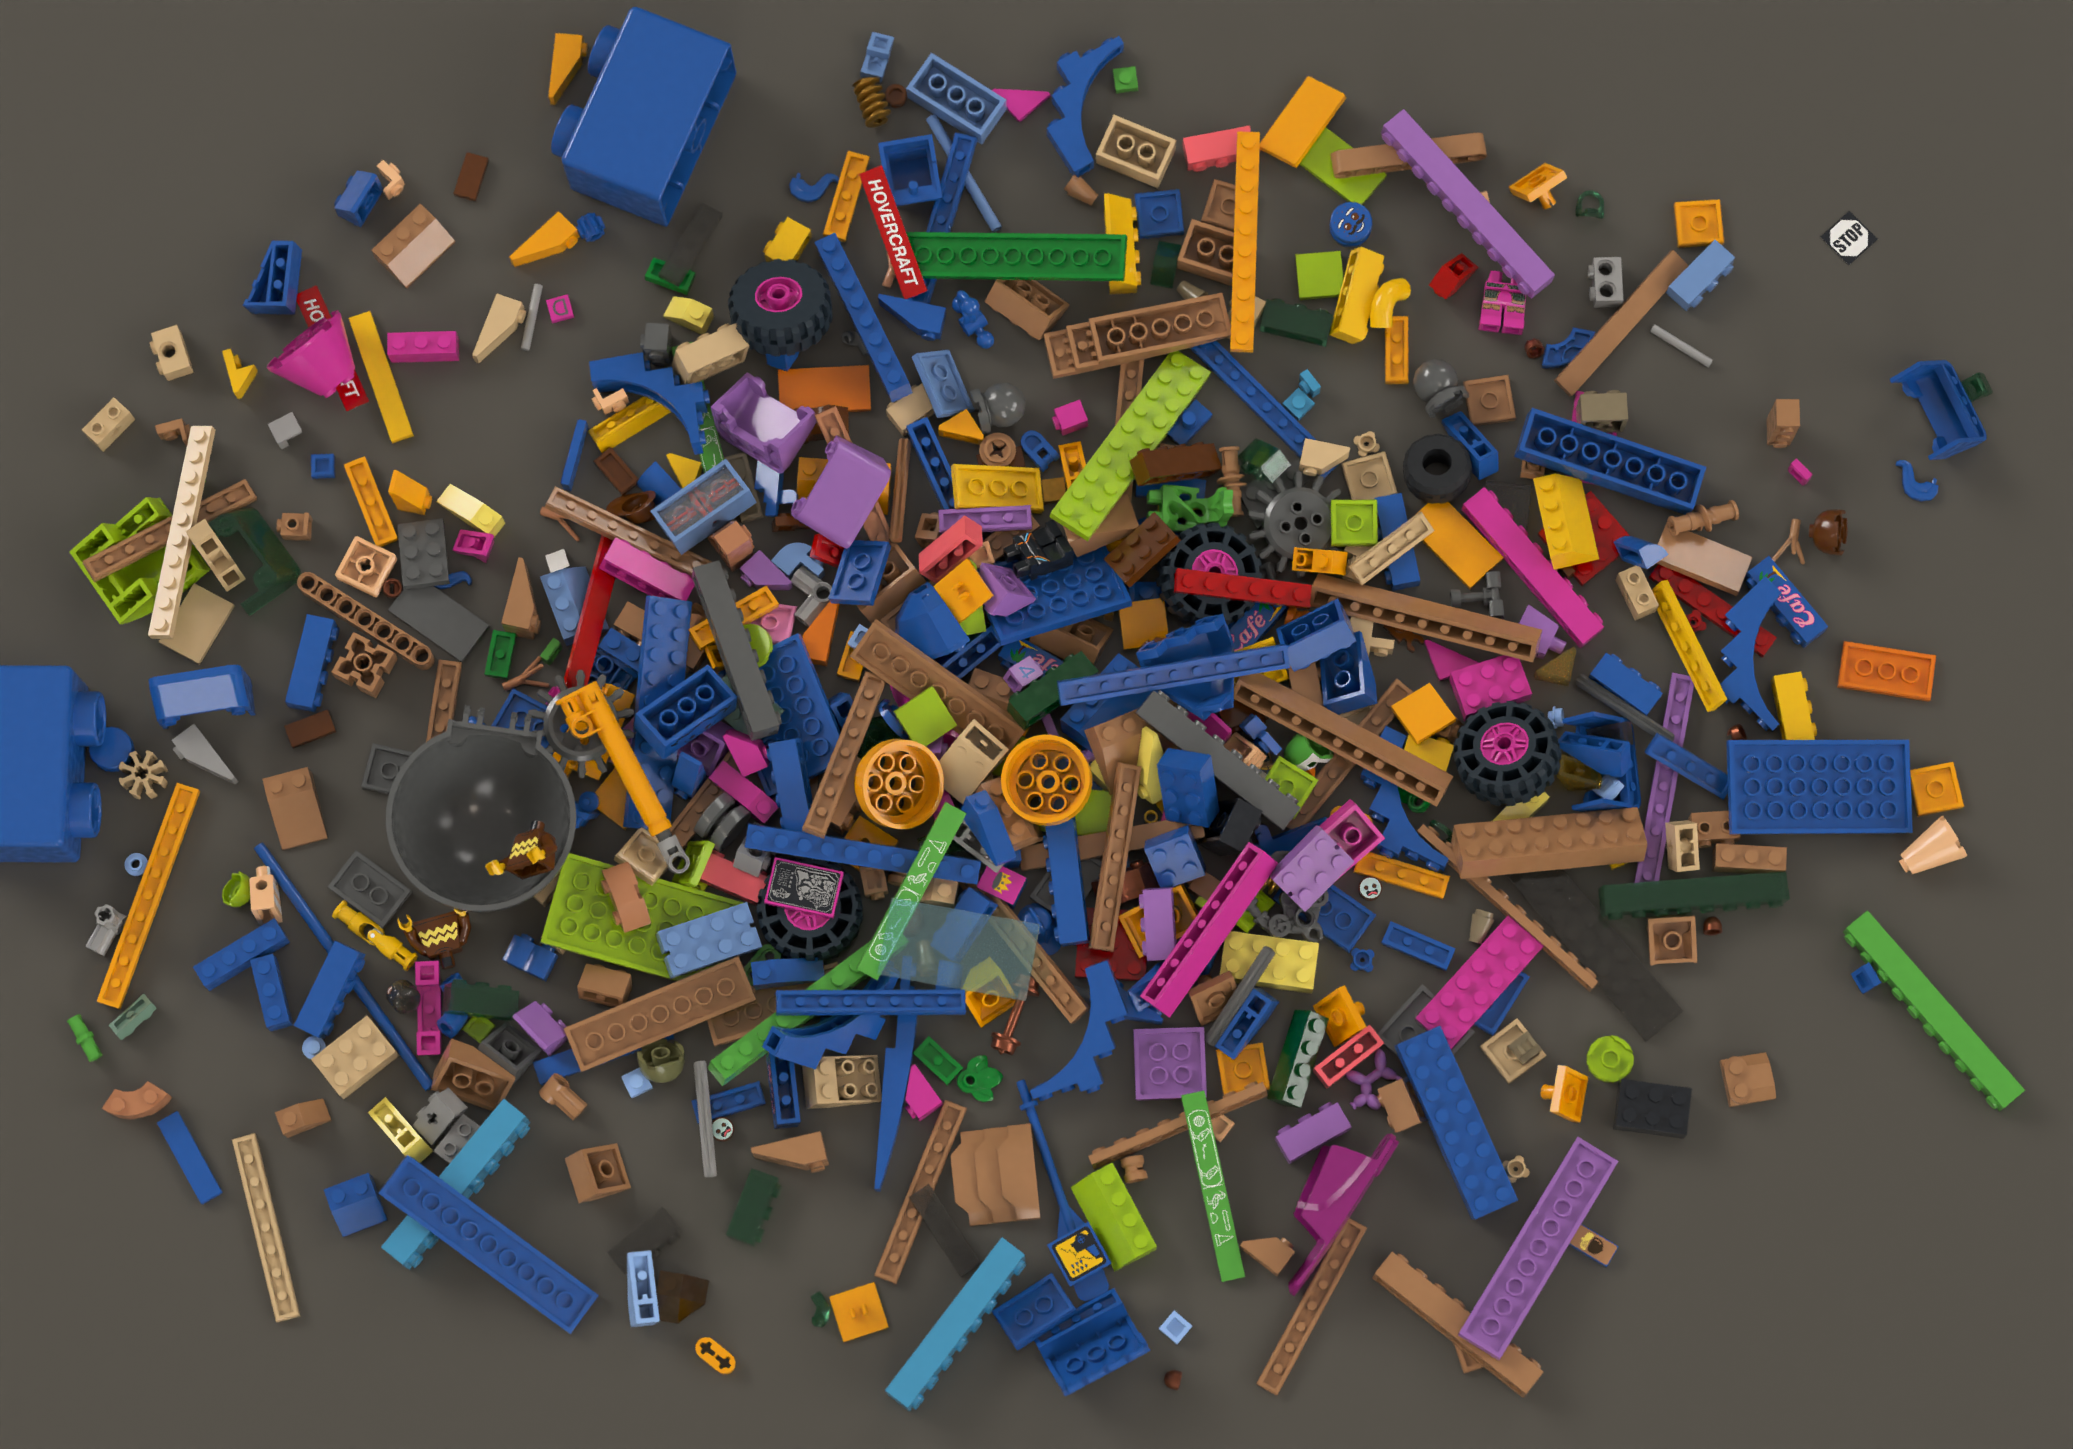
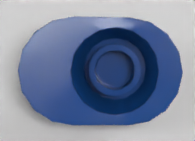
[1017,903,1061,956]

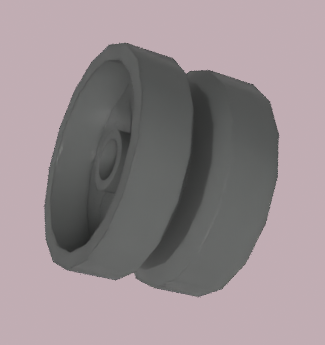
[694,792,752,852]

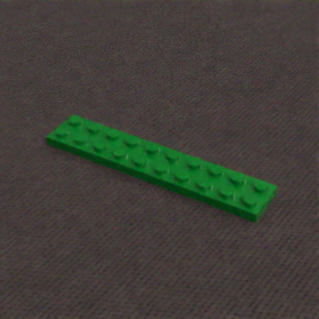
[906,232,1127,281]

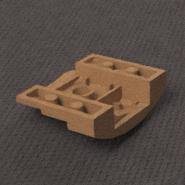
[951,1123,1040,1226]

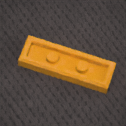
[1385,316,1409,384]

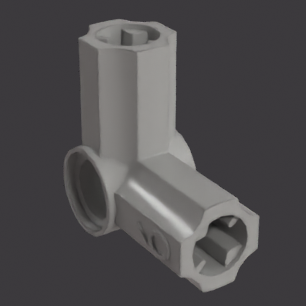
[790,566,832,627]
[85,904,127,957]

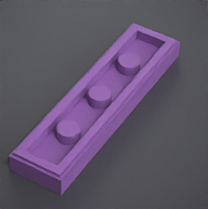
[938,505,1032,534]

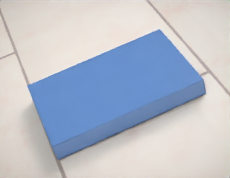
[912,350,974,418]

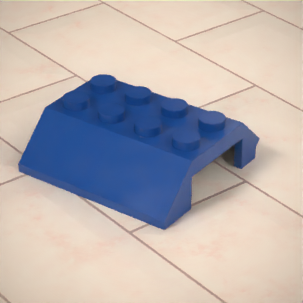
[1034,1288,1150,1396]

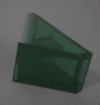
[1150,241,1181,289]

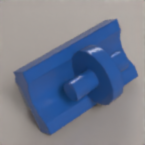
[575,791,601,828]

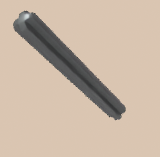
[1575,674,1675,741]
[1205,946,1275,1046]

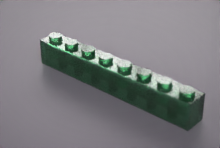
[1598,872,1790,920]

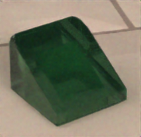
[1961,372,1993,402]

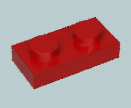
[810,534,844,568]

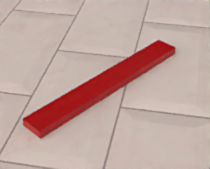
[564,535,616,689]

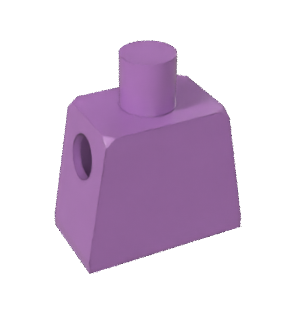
[1519,605,1567,659]

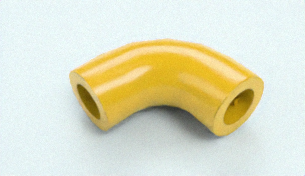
[1370,278,1411,328]

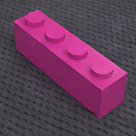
[599,537,695,601]

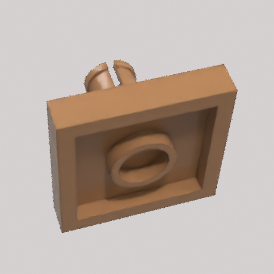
[1188,970,1237,1026]

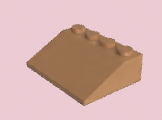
[1084,699,1179,795]

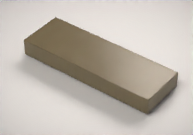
[724,452,763,523]

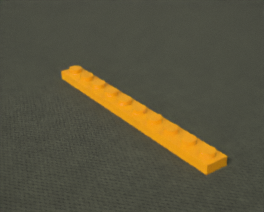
[1230,131,1260,353]
[97,783,200,1010]

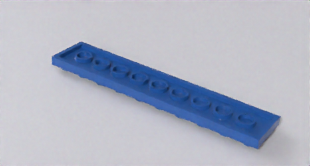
[623,596,692,830]
[378,1154,599,1334]

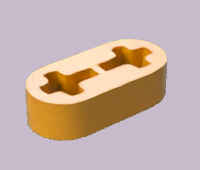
[695,1337,736,1374]

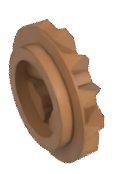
[979,433,1016,466]

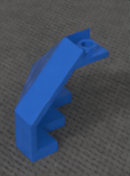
[1136,614,1235,721]

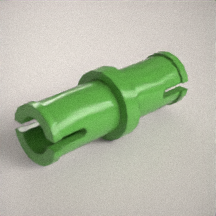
[67,1014,103,1062]

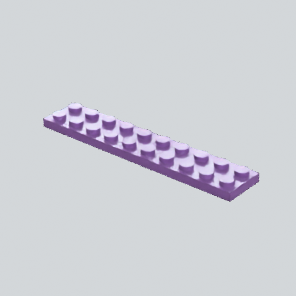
[1458,1137,1618,1360]

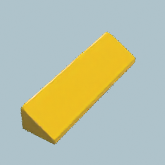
[588,396,671,453]

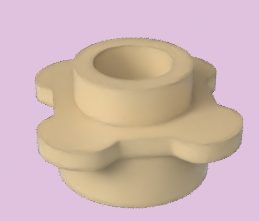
[1353,431,1380,457]
[1502,1155,1530,1183]

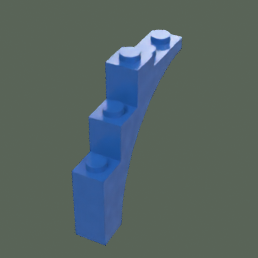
[1046,36,1124,177]
[589,352,711,455]
[1720,576,1782,731]
[1360,726,1449,872]
[1030,959,1128,1101]
[762,966,900,1069]

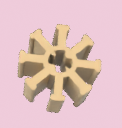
[119,750,168,800]

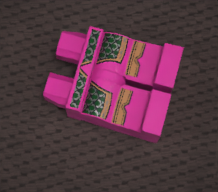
[1478,271,1526,335]

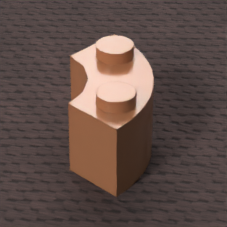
[600,861,651,933]
[102,1081,173,1119]

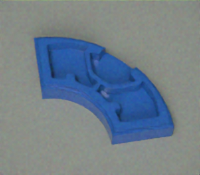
[1541,327,1595,369]

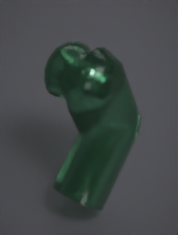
[810,1291,831,1327]

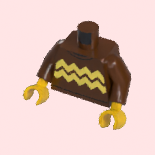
[485,821,558,880]
[397,909,471,970]

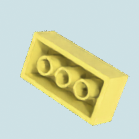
[1220,931,1319,994]

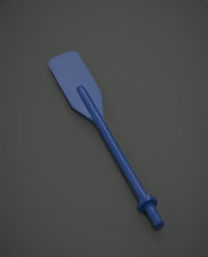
[1016,1079,1109,1301]

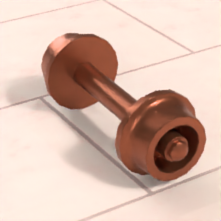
[991,974,1040,1055]

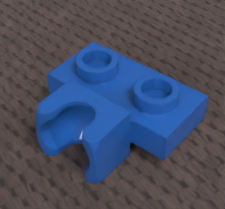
[1239,714,1282,755]

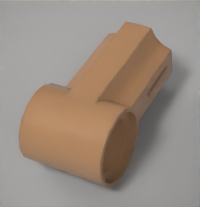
[539,1073,588,1121]

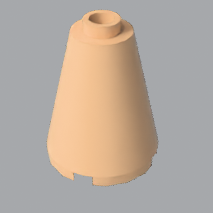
[1899,816,1967,875]

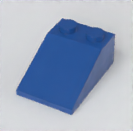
[1320,631,1378,715]

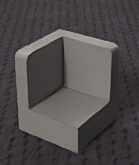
[268,412,302,450]

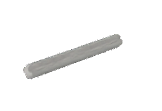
[694,1061,717,1178]

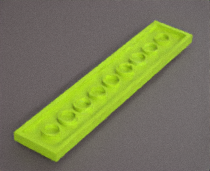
[1049,351,1211,541]

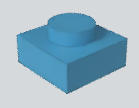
[1299,369,1321,398]
[1282,388,1315,421]

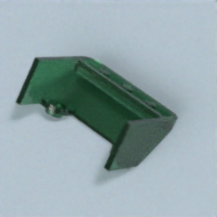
[208,507,301,616]

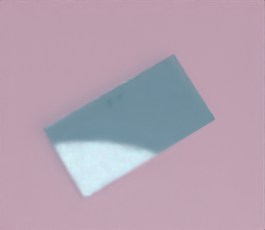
[877,897,1040,1001]

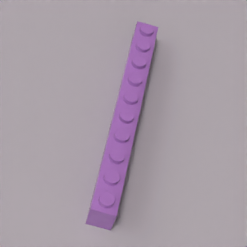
[1381,109,1555,299]

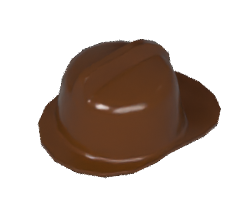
[606,490,656,524]

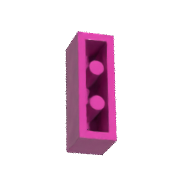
[387,331,459,363]

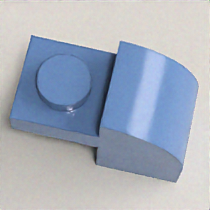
[771,543,825,580]

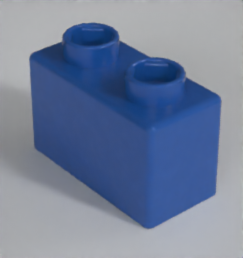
[551,7,737,227]
[0,665,106,862]

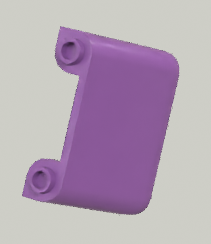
[711,372,816,473]
[791,435,891,549]

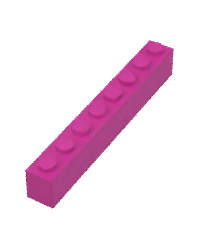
[1461,487,1604,649]
[1140,842,1278,1018]

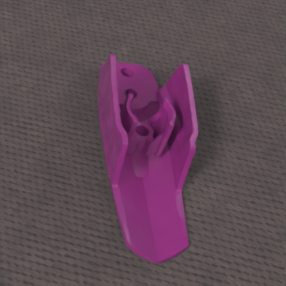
[1288,1133,1399,1296]

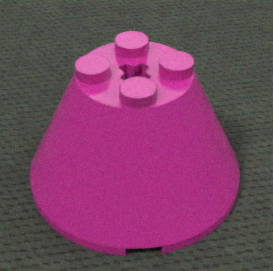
[267,310,355,398]

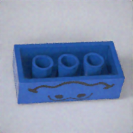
[634,665,738,760]

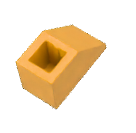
[1292,547,1348,575]

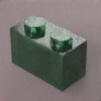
[1238,438,1291,484]

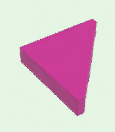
[992,89,1050,123]
[1424,639,1479,681]

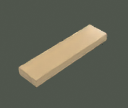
[1347,512,1435,585]

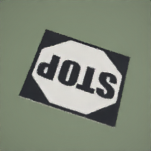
[1821,211,1878,265]

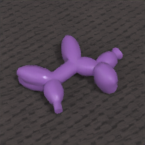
[1346,1049,1402,1110]

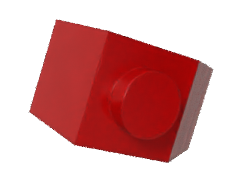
[1429,253,1479,300]

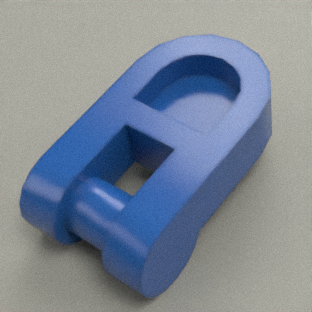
[1021,430,1060,472]

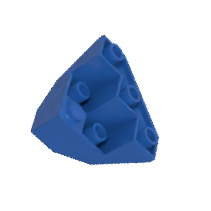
[895,581,970,660]

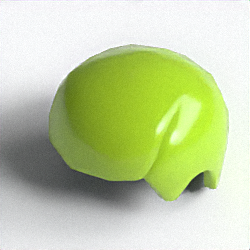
[222,871,250,908]

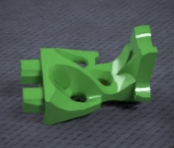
[1146,485,1234,533]

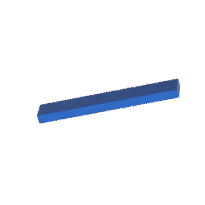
[533,1035,675,1085]

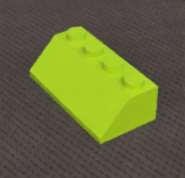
[1070,1162,1157,1272]

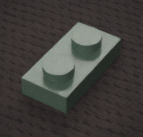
[109,994,157,1040]

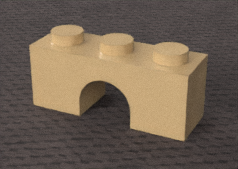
[185,519,246,592]

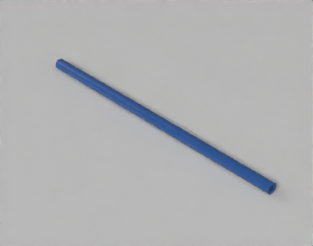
[254,842,432,1091]

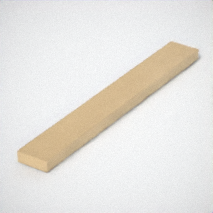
[232,1133,300,1323]

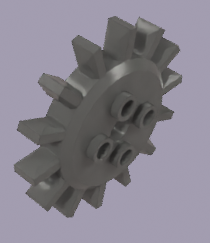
[1247,471,1341,578]
[528,670,634,778]

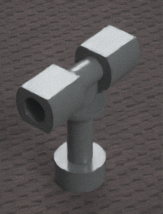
[1450,571,1504,619]

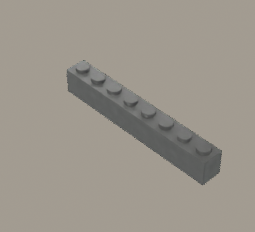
[692,560,782,741]
[1135,690,1300,830]

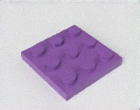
[1133,1027,1207,1101]

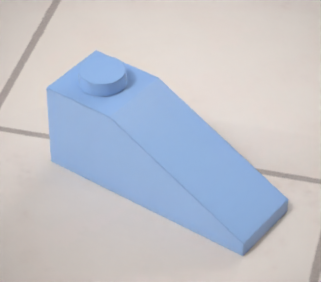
[627,1250,660,1327]

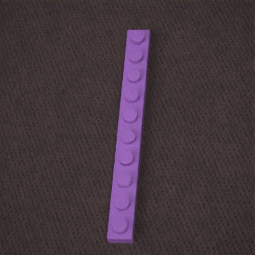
[1631,673,1694,902]

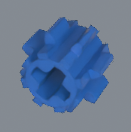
[576,212,605,242]

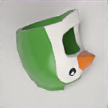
[1284,733,1334,777]

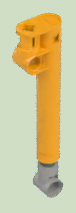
[555,681,690,874]

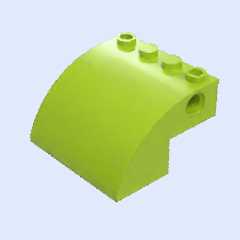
[69,497,211,624]

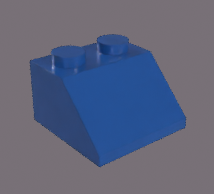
[334,170,383,228]
[324,1173,388,1237]

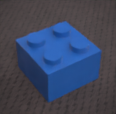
[1144,825,1206,888]

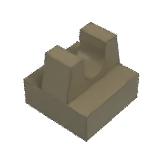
[1508,1031,1542,1065]

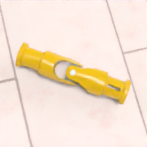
[332,900,419,971]

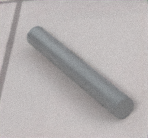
[520,284,543,351]
[1650,324,1713,368]

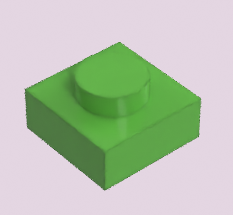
[1113,66,1138,93]

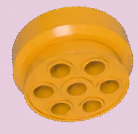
[1001,735,1092,826]
[854,739,944,829]

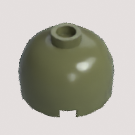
[637,1039,685,1083]

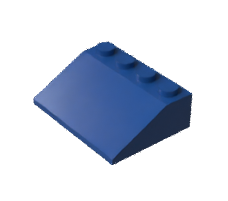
[1060,653,1158,753]

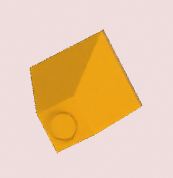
[962,956,1017,1028]

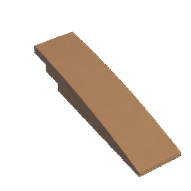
[1043,293,1231,379]

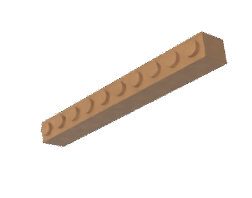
[1310,573,1542,662]
[1234,673,1454,807]

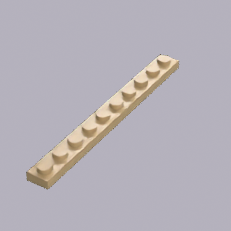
[148,426,216,639]

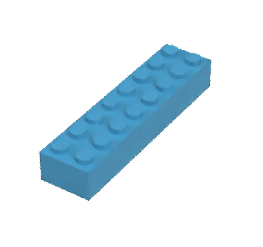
[381,1099,531,1270]
[885,1237,1026,1412]

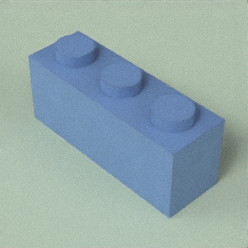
[1666,240,1735,311]

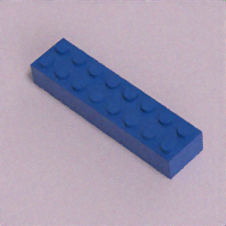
[1514,408,1706,515]
[1394,1026,1518,1220]

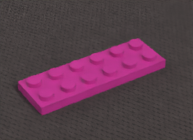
[1415,916,1544,1049]

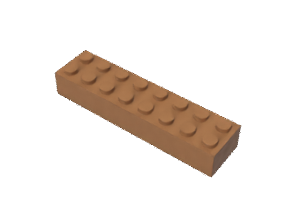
[1451,807,1648,879]

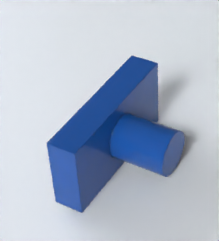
[1167,400,1213,445]

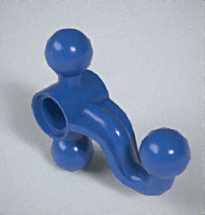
[952,290,994,349]

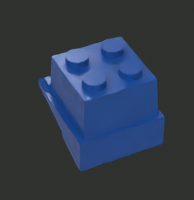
[878,134,943,206]

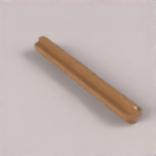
[889,438,911,543]

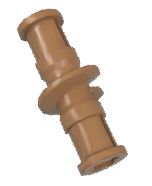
[1217,446,1247,517]
[1667,500,1739,537]

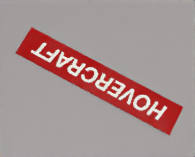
[859,165,927,299]
[297,285,369,412]

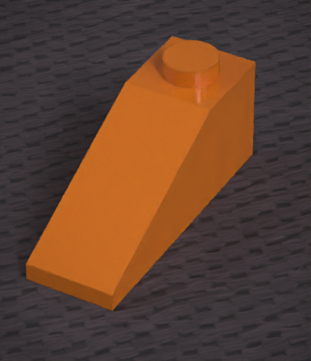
[802,601,840,667]

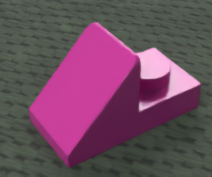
[452,529,494,563]

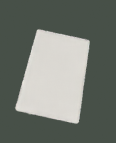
[545,549,569,573]

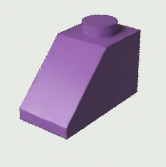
[740,550,793,590]

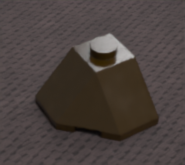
[656,1270,709,1324]

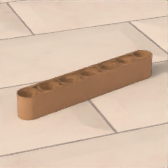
[1330,133,1487,178]
[297,572,435,670]

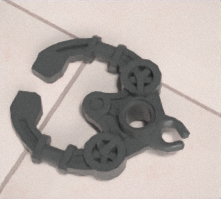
[1245,851,1329,943]

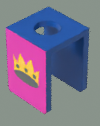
[977,866,1027,909]

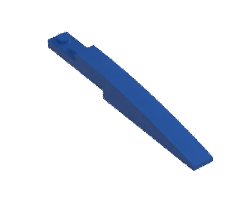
[874,956,918,1192]

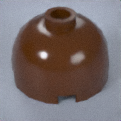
[1809,509,1848,556]

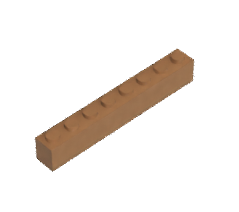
[1372,1252,1543,1398]

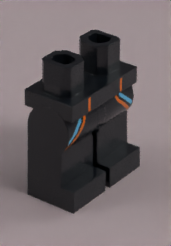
[1003,520,1074,581]

